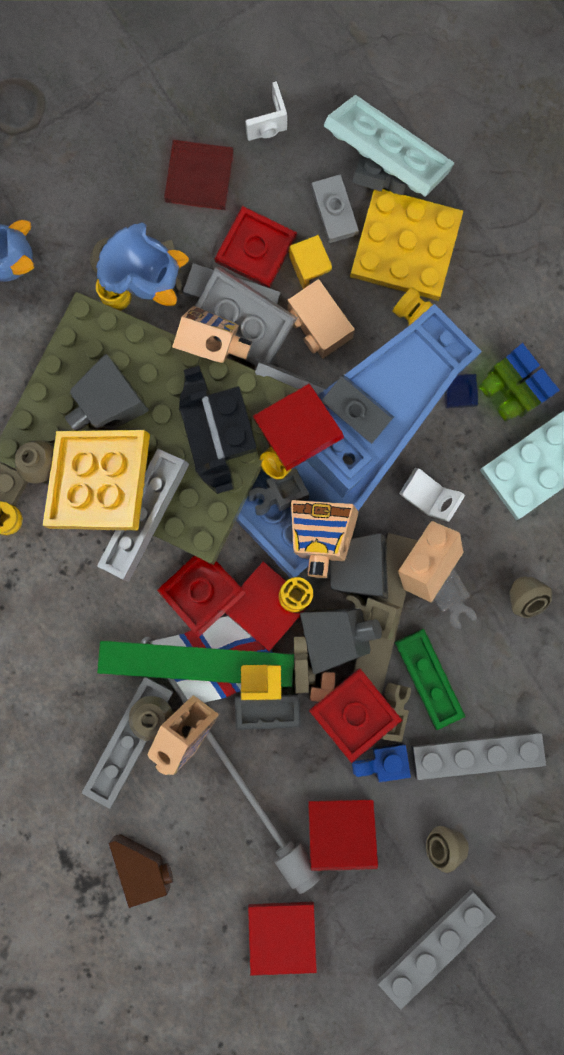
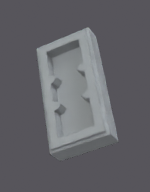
[311,174,359,243]

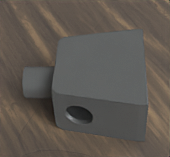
[65,354,149,431]
[314,533,388,599]
[300,608,382,674]

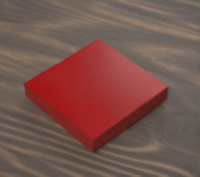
[214,206,297,288]
[253,383,344,472]
[157,556,246,637]
[225,561,311,652]
[309,668,403,763]
[308,800,378,871]
[248,902,317,976]

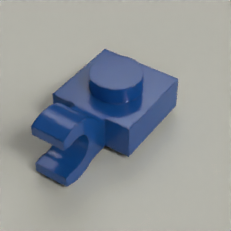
[352,744,411,782]

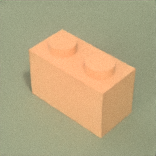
[287,279,355,359]
[398,521,464,603]

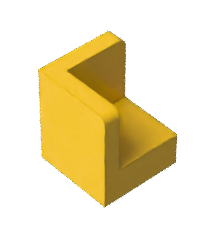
[289,235,332,289]
[241,665,281,700]

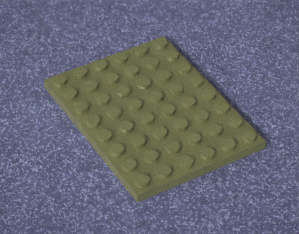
[0,292,298,565]

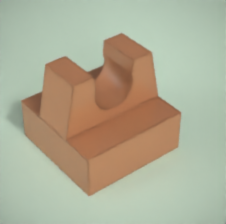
[309,671,336,702]

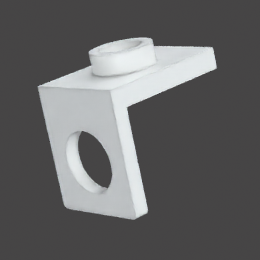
[245,81,287,141]
[399,468,465,522]

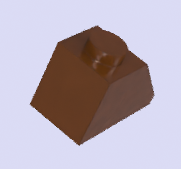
[109,834,173,908]

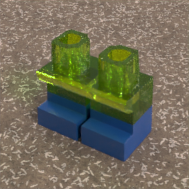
[479,343,560,422]

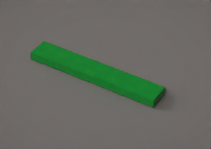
[97,641,294,687]

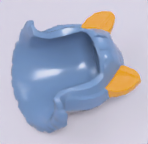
[0,220,34,282]
[96,222,189,306]

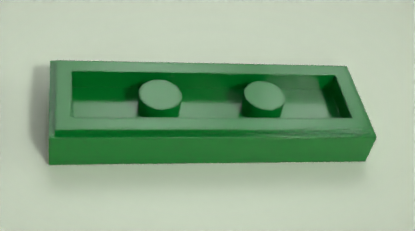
[394,629,466,730]

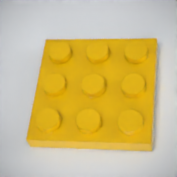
[350,189,463,301]
[43,430,150,531]

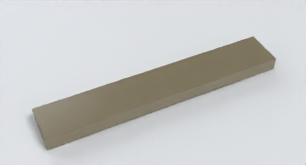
[353,533,418,694]

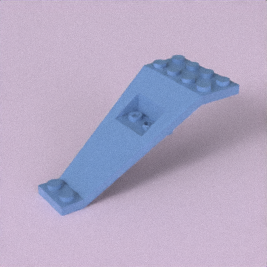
[236,304,482,578]

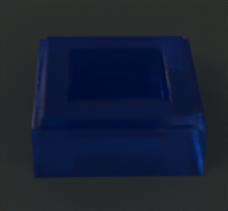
[445,374,479,408]

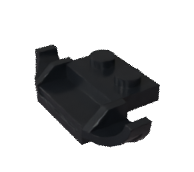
[179,365,258,494]

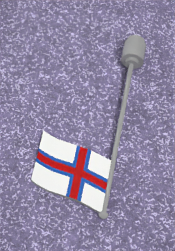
[141,616,321,894]

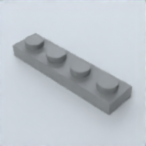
[97,449,189,582]
[82,677,174,809]
[412,732,546,780]
[377,889,496,1010]

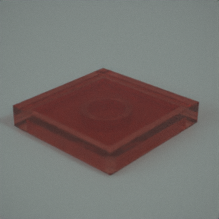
[164,140,234,210]

